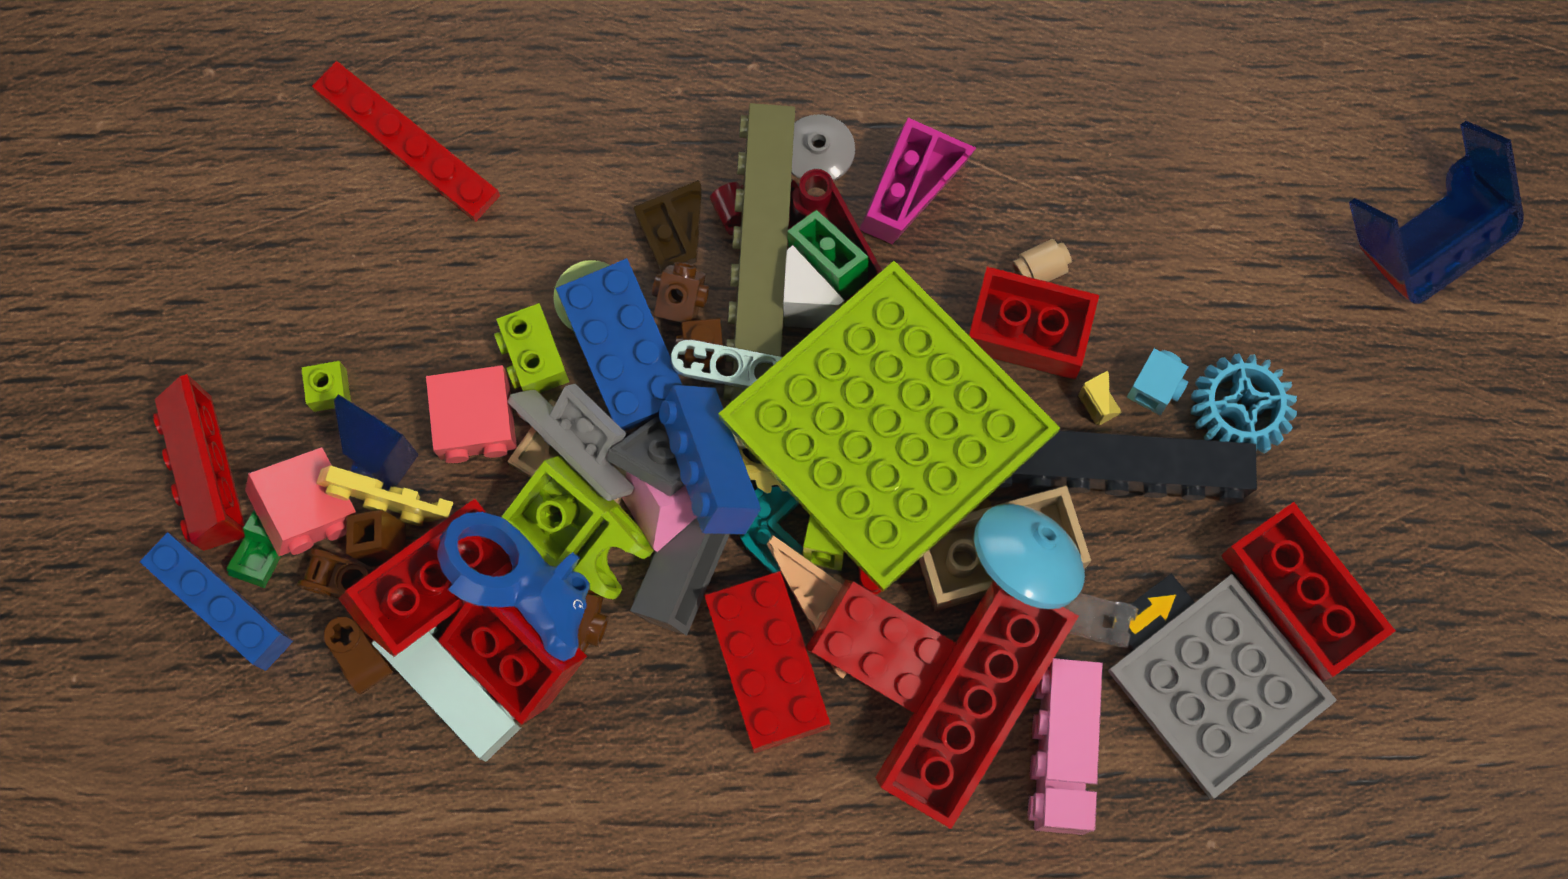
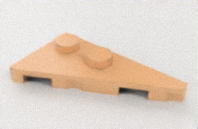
[766,536,847,678]

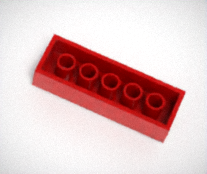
[875,580,1079,829]

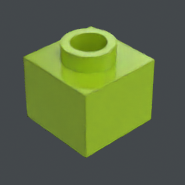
[301,361,351,412]

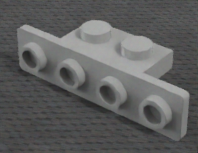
[508,384,634,501]

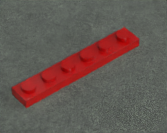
[312,61,500,222]

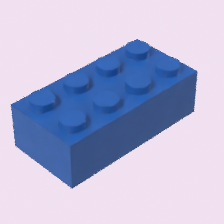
[556,258,682,432]

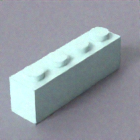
[372,626,521,762]

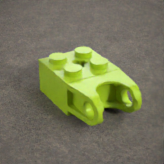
[501,455,654,599]

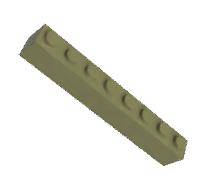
[723,103,795,403]

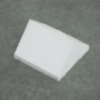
[783,245,844,328]

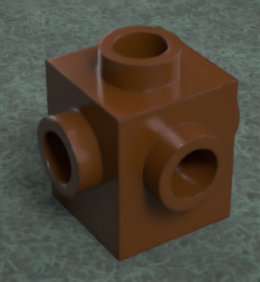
[652,262,709,323]

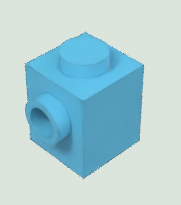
[1127,348,1189,415]

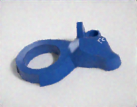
[437,512,590,661]

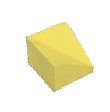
[1078,371,1121,426]

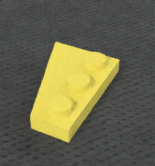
[316,465,453,526]

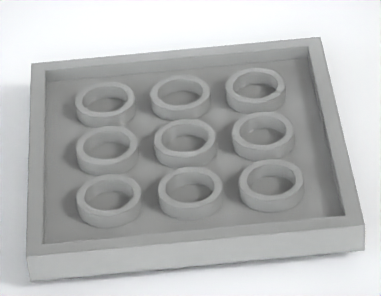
[1108,574,1337,800]

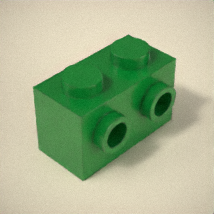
[787,210,868,301]

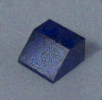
[334,394,419,490]

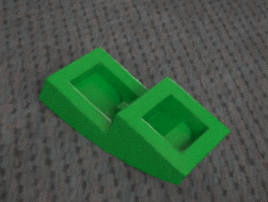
[227,509,281,588]

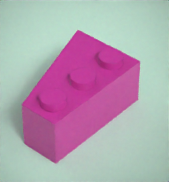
[859,118,976,244]

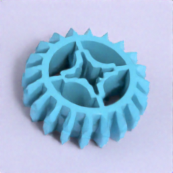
[1191,353,1297,453]

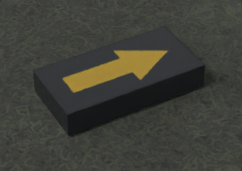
[1108,573,1195,651]

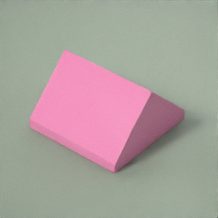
[622,471,696,552]

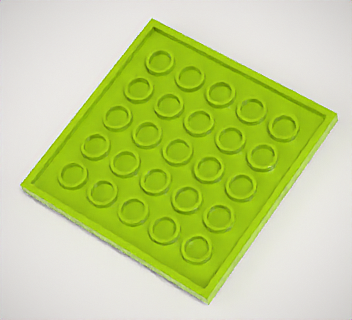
[718,261,1060,592]

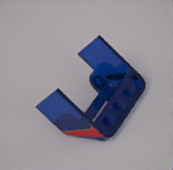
[1349,121,1524,304]

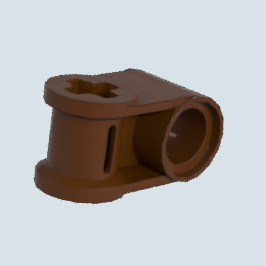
[297,548,371,598]
[324,617,394,695]

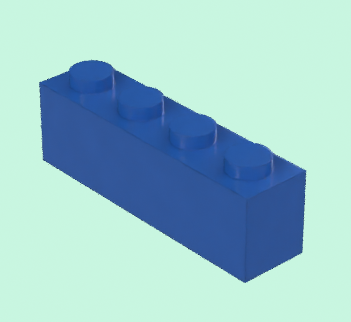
[659,385,761,534]
[140,532,293,671]

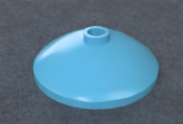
[974,504,1085,609]

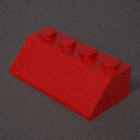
[153,374,245,551]
[338,498,512,657]

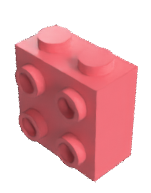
[426,365,517,463]
[245,447,356,556]

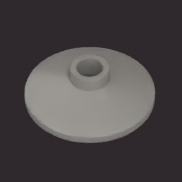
[792,115,855,181]

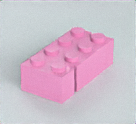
[1028,659,1102,835]

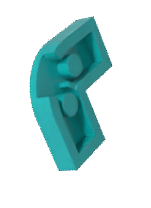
[740,487,803,575]

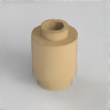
[1012,239,1072,282]

